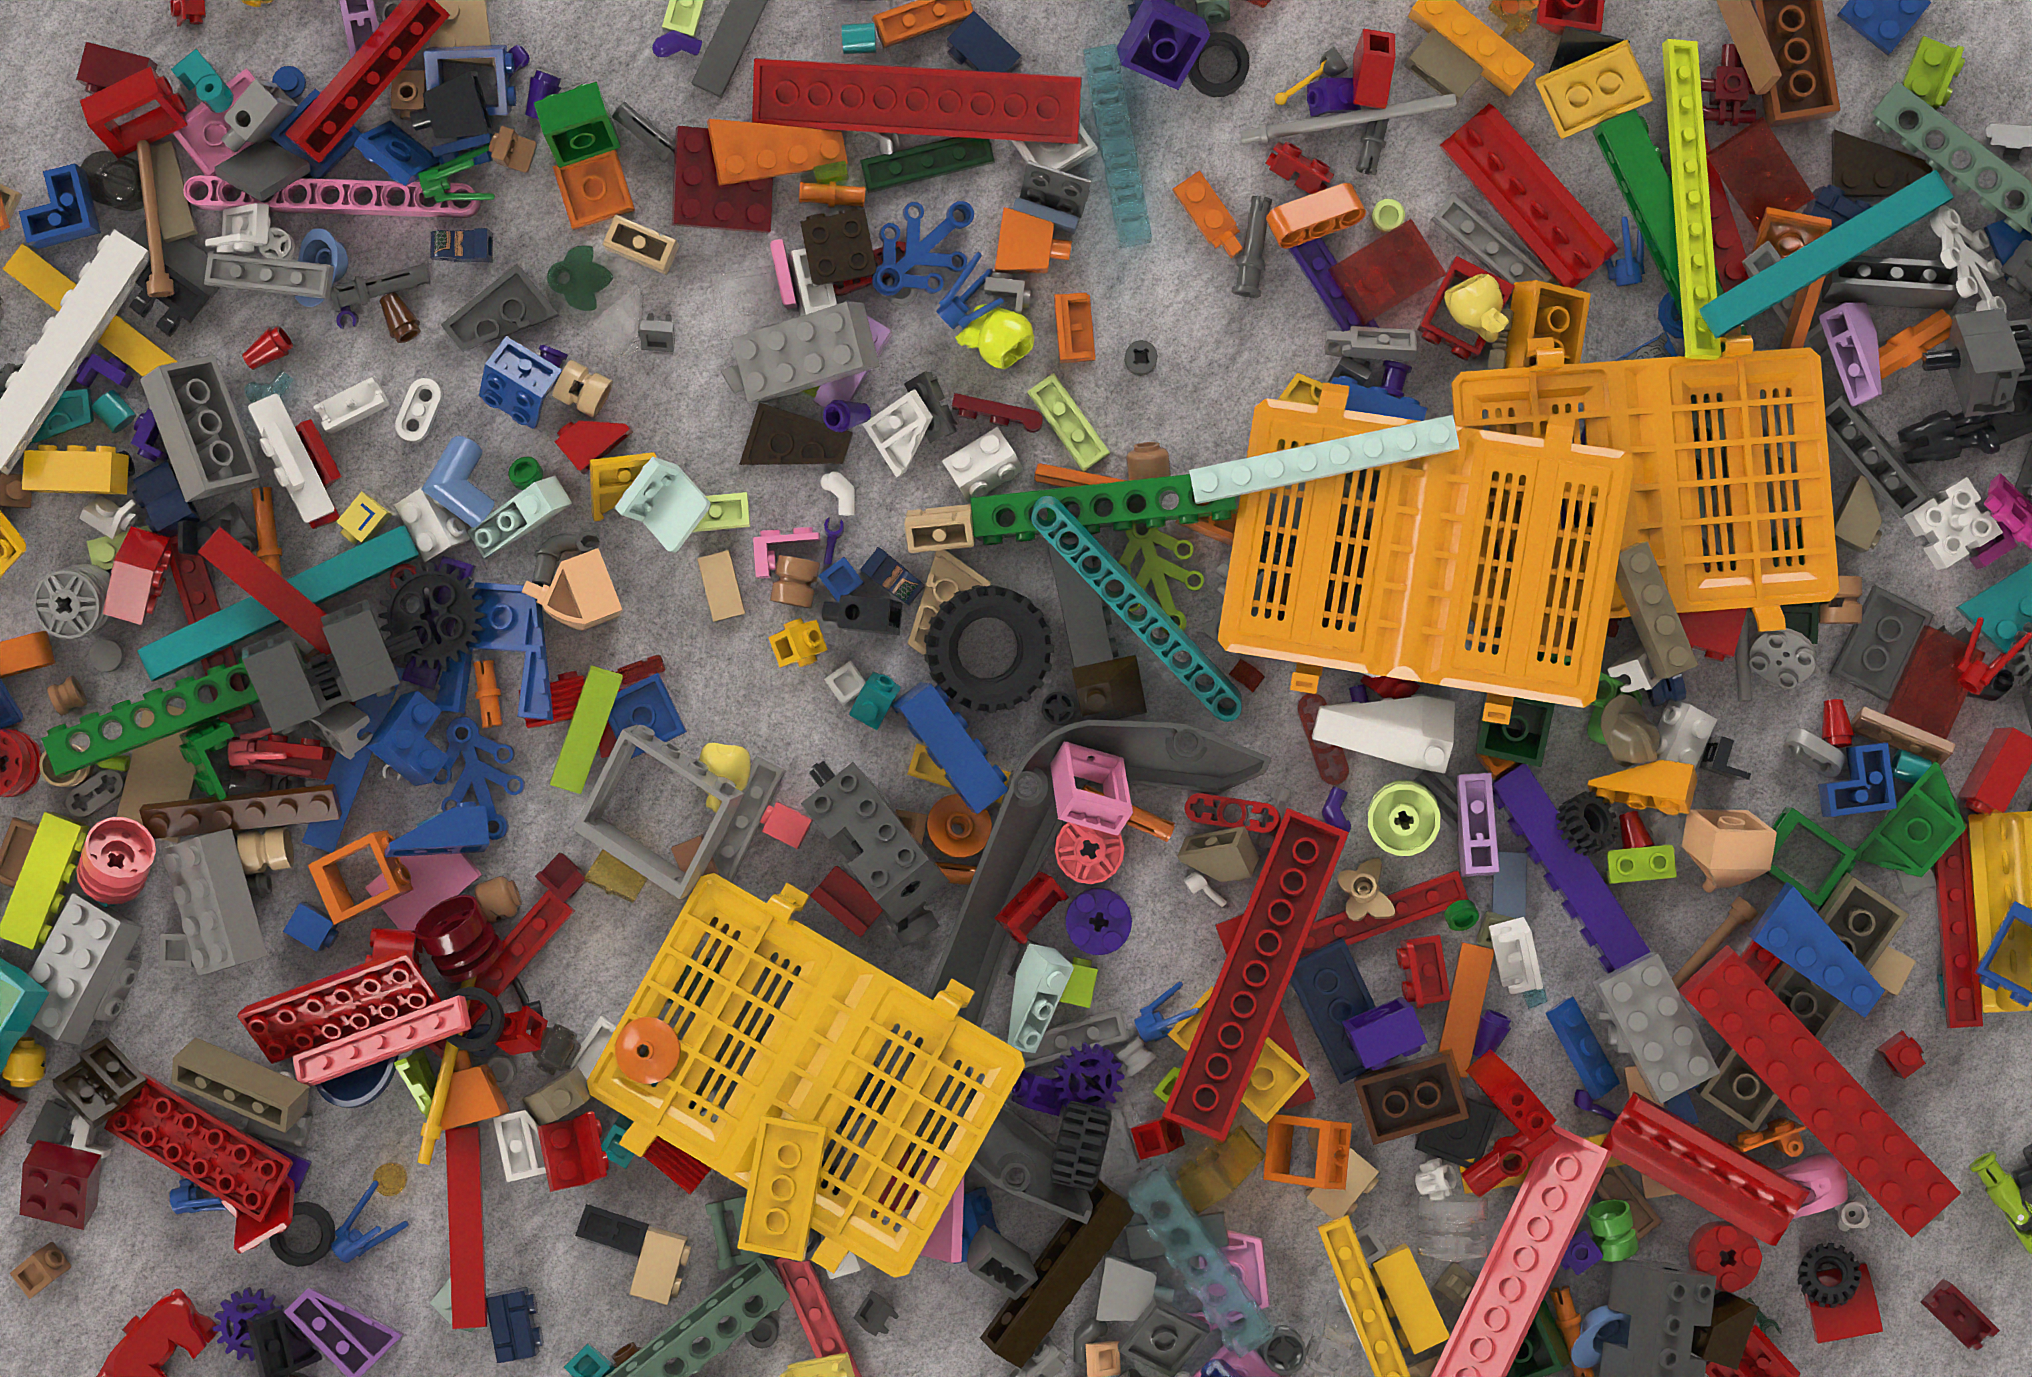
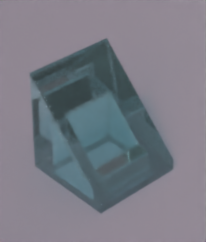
[1522,987,1548,1009]

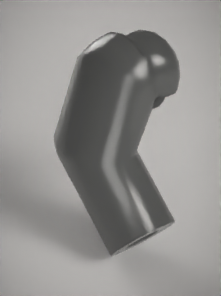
[1073,1318,1108,1363]

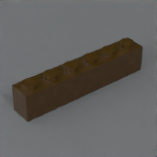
[980,1179,1138,1369]

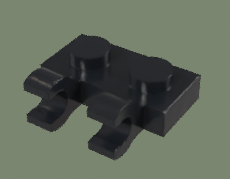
[129,262,210,337]

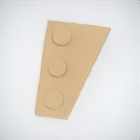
[907,550,991,656]

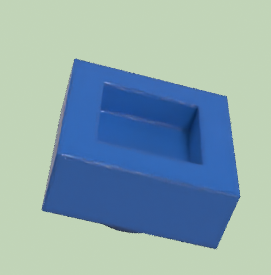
[818,557,864,602]

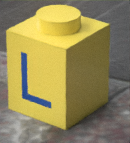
[336,491,392,545]

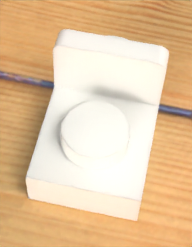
[79,495,138,539]

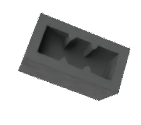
[967,1224,1038,1300]

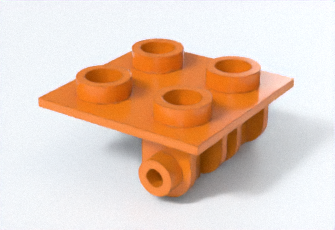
[1729,1117,1806,1157]

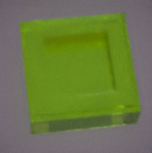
[813,161,849,184]

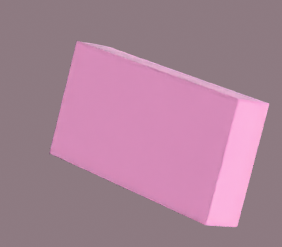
[770,239,798,309]

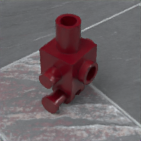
[1700,44,1756,127]

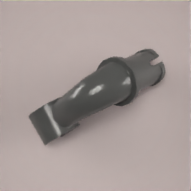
[532,531,600,587]

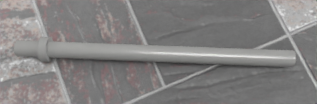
[1240,93,1457,144]

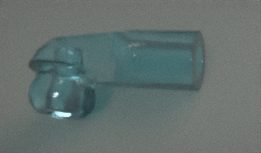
[244,370,294,403]

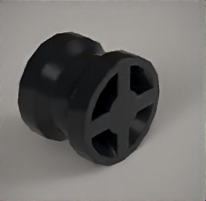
[1042,692,1074,725]

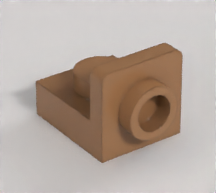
[9,1242,71,1299]

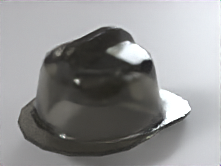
[80,151,144,212]

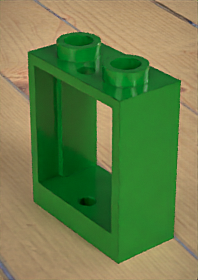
[1766,807,1857,907]

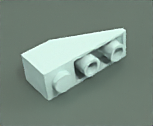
[467,476,572,559]
[1008,944,1074,1053]

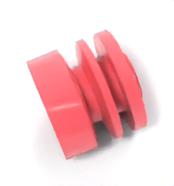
[76,817,156,904]
[1054,822,1124,884]

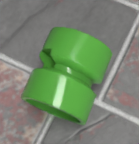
[1587,1199,1639,1262]

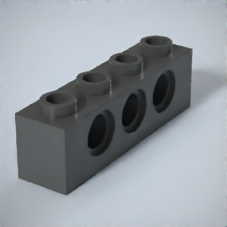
[1825,392,1930,518]

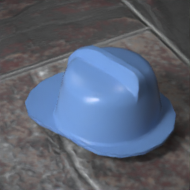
[295,229,348,307]
[1571,1305,1631,1368]

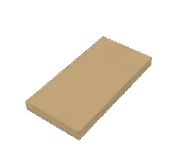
[116,705,201,843]

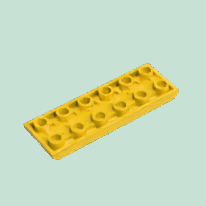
[1967,811,2032,1013]

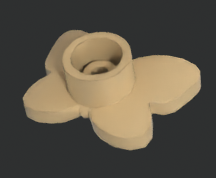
[1338,858,1395,922]

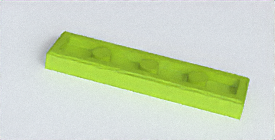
[550,665,622,794]

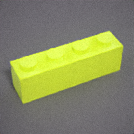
[0,812,90,950]

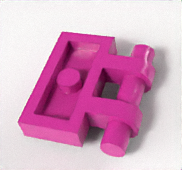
[1984,473,2032,549]

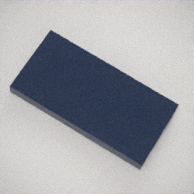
[1290,937,1399,1085]

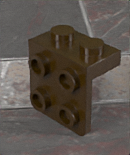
[800,207,876,286]

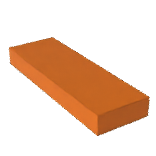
[872,0,974,49]

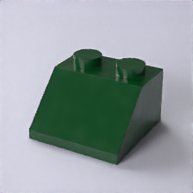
[1476,692,1555,767]
[1506,1299,1572,1377]

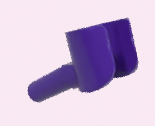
[495,45,530,86]
[336,305,359,329]
[823,517,844,565]
[1573,1089,1617,1122]

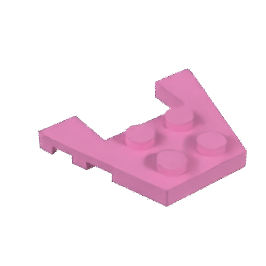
[1160,1215,1270,1332]

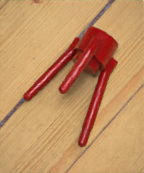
[1956,617,2032,695]

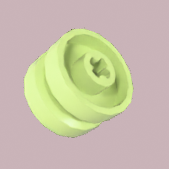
[1368,779,1440,856]

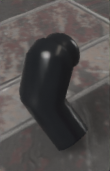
[1965,669,2014,701]

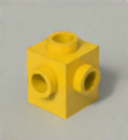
[768,618,828,668]

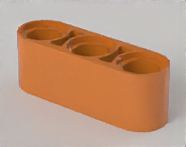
[1266,183,1366,249]
[0,631,56,679]

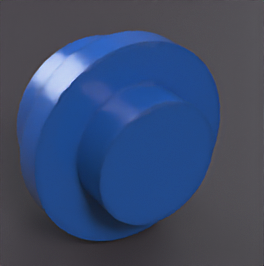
[272,66,306,99]

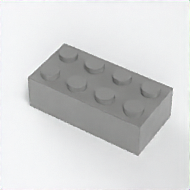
[732,302,880,402]
[140,355,260,502]
[162,829,268,976]
[28,893,143,1045]
[1593,952,1720,1103]

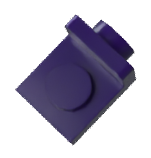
[1012,1070,1063,1117]

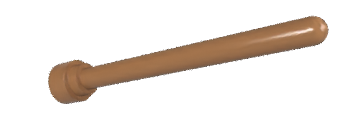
[137,140,175,297]
[1671,896,1759,990]

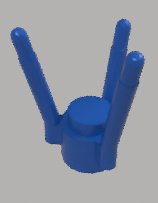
[1604,216,1645,287]
[936,252,1004,329]
[1134,982,1200,1043]
[170,1178,228,1214]
[331,1181,409,1263]

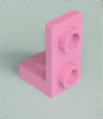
[753,527,821,579]

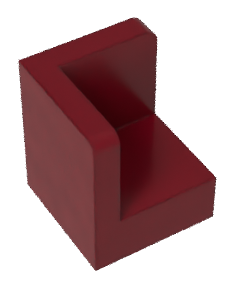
[535,853,590,903]

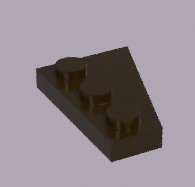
[1832,129,1933,197]
[739,402,853,465]

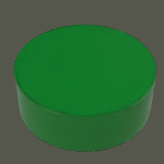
[508,457,543,490]
[1444,900,1479,931]

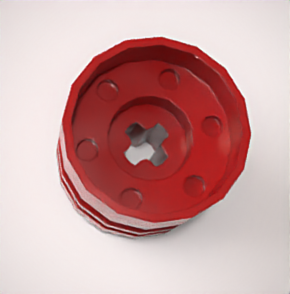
[0,729,42,797]

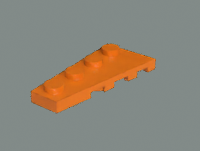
[707,118,848,186]

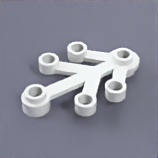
[1930,205,2007,314]

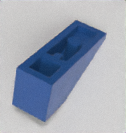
[385,802,490,857]

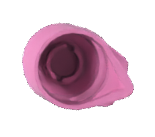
[1774,1153,1848,1219]

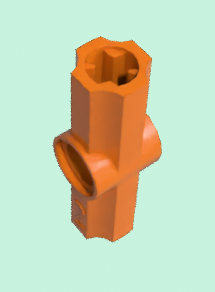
[1878,309,1953,380]

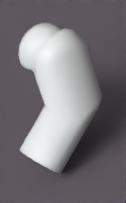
[821,471,855,516]

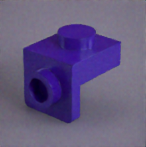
[1307,78,1361,117]
[76,353,134,388]
[131,408,169,462]
[1560,1230,1603,1276]

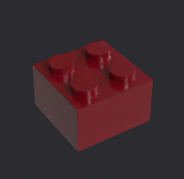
[19,1139,102,1230]

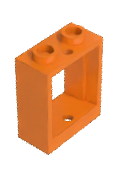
[308,830,414,925]
[1263,1114,1352,1190]

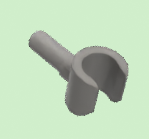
[866,132,899,154]

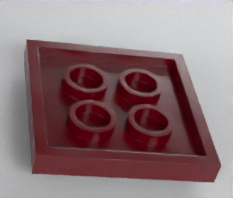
[671,126,773,234]

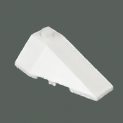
[1312,694,1455,773]

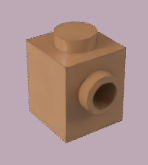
[391,70,427,121]

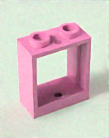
[1050,741,1133,836]

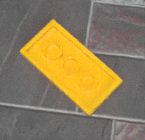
[1167,986,1310,1124]
[737,1115,829,1261]

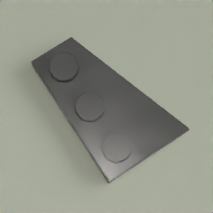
[441,264,560,352]

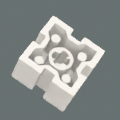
[1903,477,2003,570]

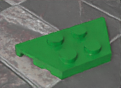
[1853,761,1967,878]

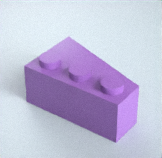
[284,1287,404,1377]

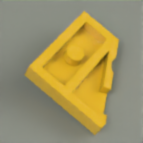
[590,452,657,522]

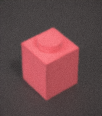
[760,802,813,849]

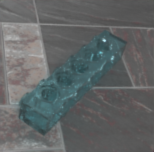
[1083,43,1152,249]
[1127,1164,1275,1358]

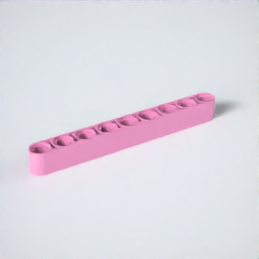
[183,175,481,218]

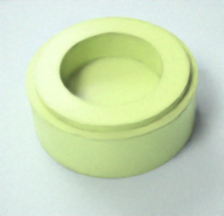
[1371,199,1405,233]

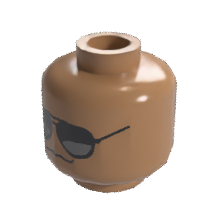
[474,876,522,924]

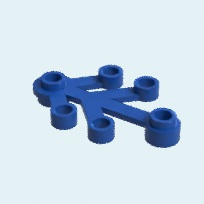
[872,201,974,296]
[433,717,525,840]

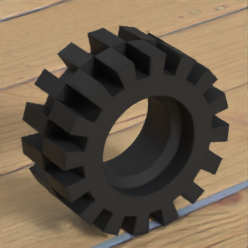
[1556,791,1619,856]
[1797,1243,1861,1308]

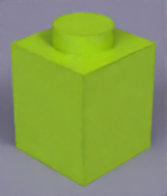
[1059,956,1098,1008]

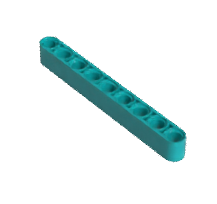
[1698,170,1955,339]
[1031,496,1242,722]
[137,525,420,682]

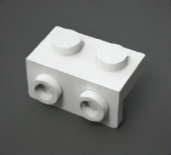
[205,203,271,255]
[942,427,1023,503]
[395,487,470,563]
[1656,699,1718,768]

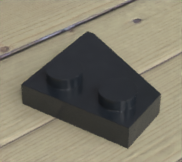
[246,1307,322,1377]

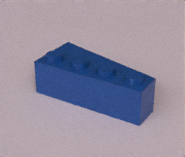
[891,682,1008,814]
[1748,882,1885,1018]

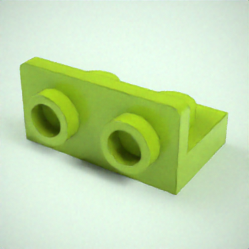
[1902,36,1965,110]
[1603,845,1677,884]

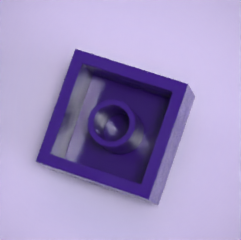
[1116,0,1210,90]
[1341,996,1428,1070]

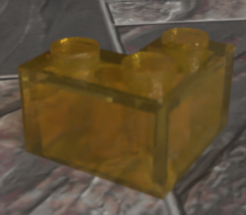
[1170,1125,1266,1216]

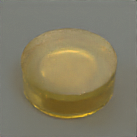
[373,1162,408,1196]

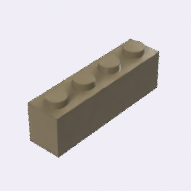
[1615,541,1698,679]
[171,1037,310,1133]

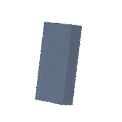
[1013,197,1078,234]
[1491,852,1527,918]

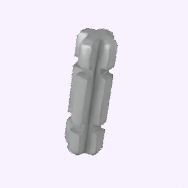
[1256,785,1291,850]

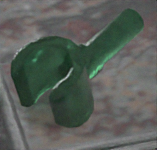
[1746,1297,1782,1342]

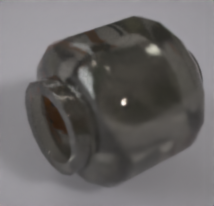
[532,1023,581,1075]

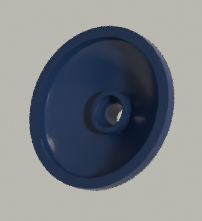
[315,1055,399,1108]

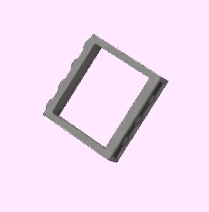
[573,724,744,899]

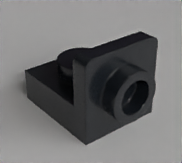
[178,519,231,556]

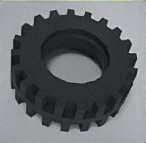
[924,585,1054,713]

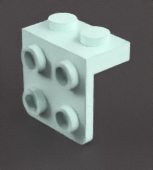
[614,456,711,553]

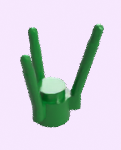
[418,144,495,203]

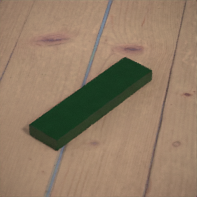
[860,137,995,193]

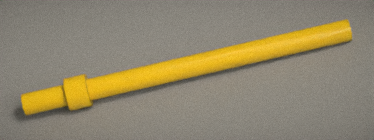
[417,976,477,1165]

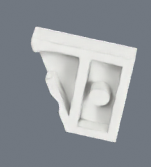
[862,389,933,478]
[493,1109,546,1182]

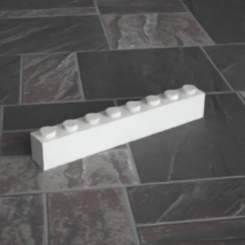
[0,229,150,476]

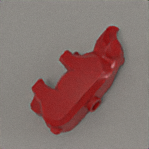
[96,1288,218,1377]

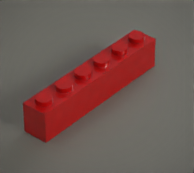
[285,0,450,163]

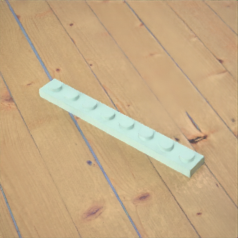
[1189,415,1460,504]

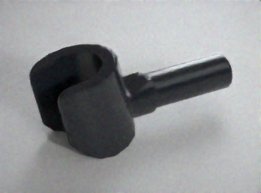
[512,978,543,1017]

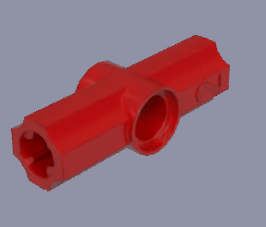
[1461,1126,1559,1198]

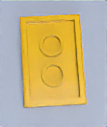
[1535,39,1653,139]

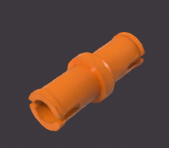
[799,181,866,208]
[473,660,503,728]

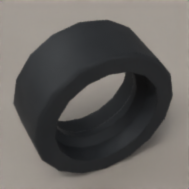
[1188,32,1249,97]
[446,987,505,1052]
[269,1201,336,1267]

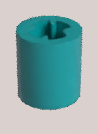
[842,23,876,55]
[92,389,136,433]
[1891,749,1932,785]

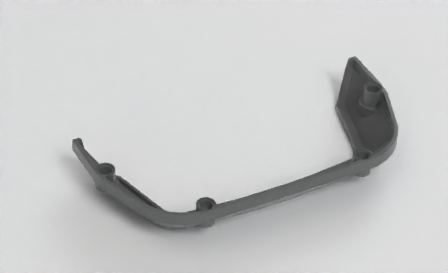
[906,720,1272,1224]

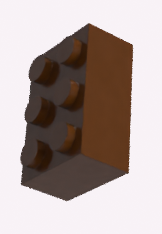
[1354,1048,1471,1145]

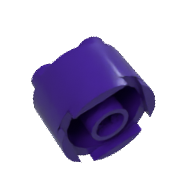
[1065,888,1132,955]

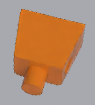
[995,207,1072,274]
[436,1050,510,1131]

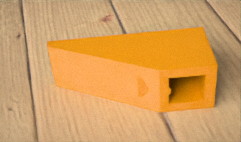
[1587,760,1698,815]

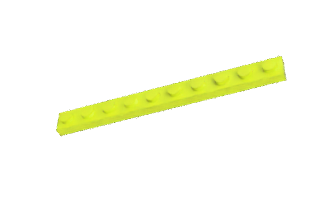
[1662,39,1722,360]

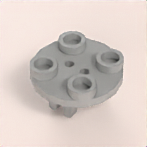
[1749,628,1817,689]

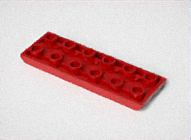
[1439,103,1618,289]
[237,949,442,1064]
[104,1072,293,1223]
[1600,1091,1810,1246]

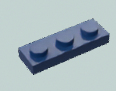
[1545,996,1620,1100]

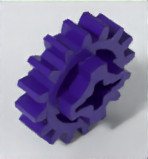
[1052,1042,1125,1109]
[213,1287,284,1361]

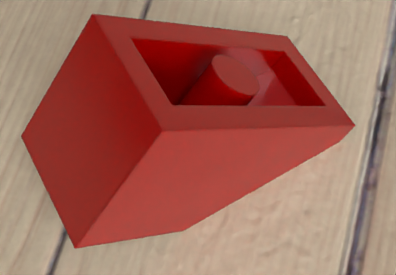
[554,420,633,474]

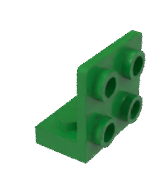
[179,718,235,800]

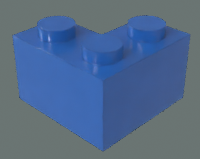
[19,163,101,249]
[365,691,449,786]
[1818,743,1897,817]

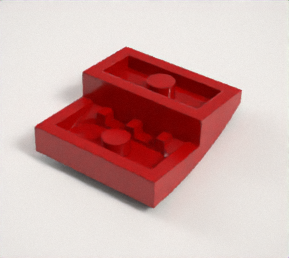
[1804,1262,1883,1344]
[1705,1324,1801,1377]

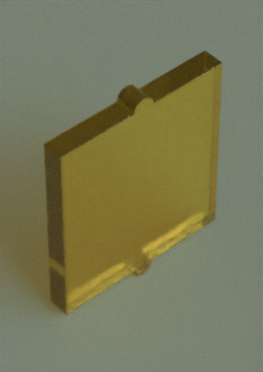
[584,849,648,903]

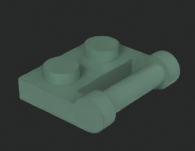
[705,1195,777,1270]

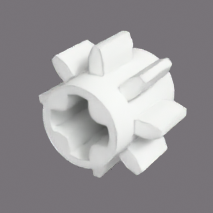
[1415,1158,1457,1201]

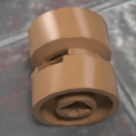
[770,555,820,608]
[1819,576,1862,624]

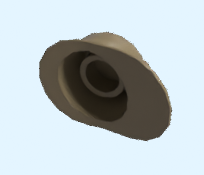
[1601,694,1660,767]

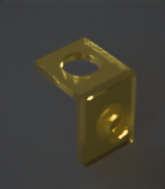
[1488,0,1537,40]

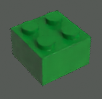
[534,81,621,168]

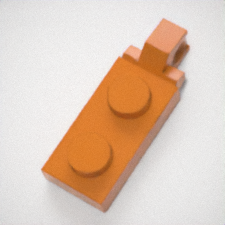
[1172,170,1243,259]

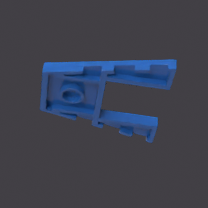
[432,582,553,721]

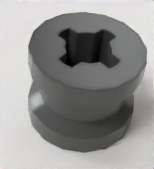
[1124,340,1158,376]

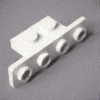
[248,394,335,524]

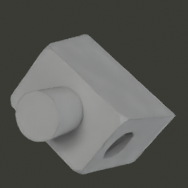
[221,79,298,152]
[1095,1253,1174,1321]

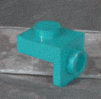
[849,672,901,730]

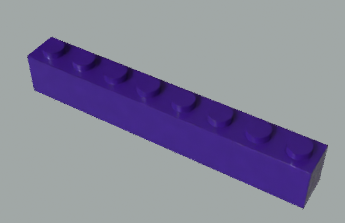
[1492,763,1651,974]

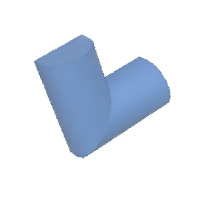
[421,436,494,528]

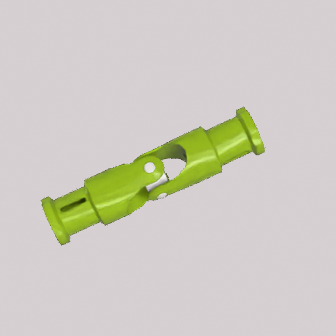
[1969,1151,2032,1254]

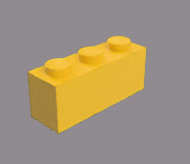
[22,445,129,495]
[1369,1243,1450,1355]

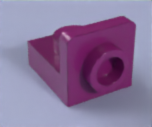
[1969,520,2018,570]

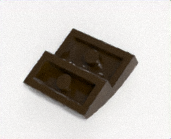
[53,1037,147,1129]

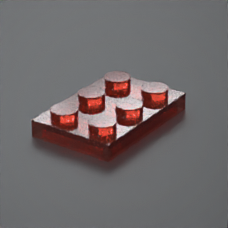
[1706,117,1815,233]
[1328,219,1446,326]
[1884,625,1986,739]

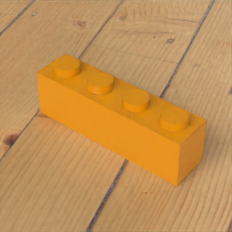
[1408,0,1535,97]

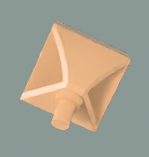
[522,548,623,631]
[1682,809,1777,893]

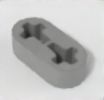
[1783,729,1846,777]
[66,769,126,817]

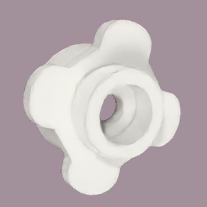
[1834,1196,1870,1231]

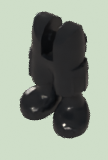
[1897,410,2000,464]

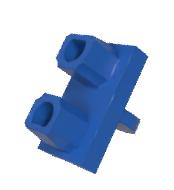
[431,134,493,165]

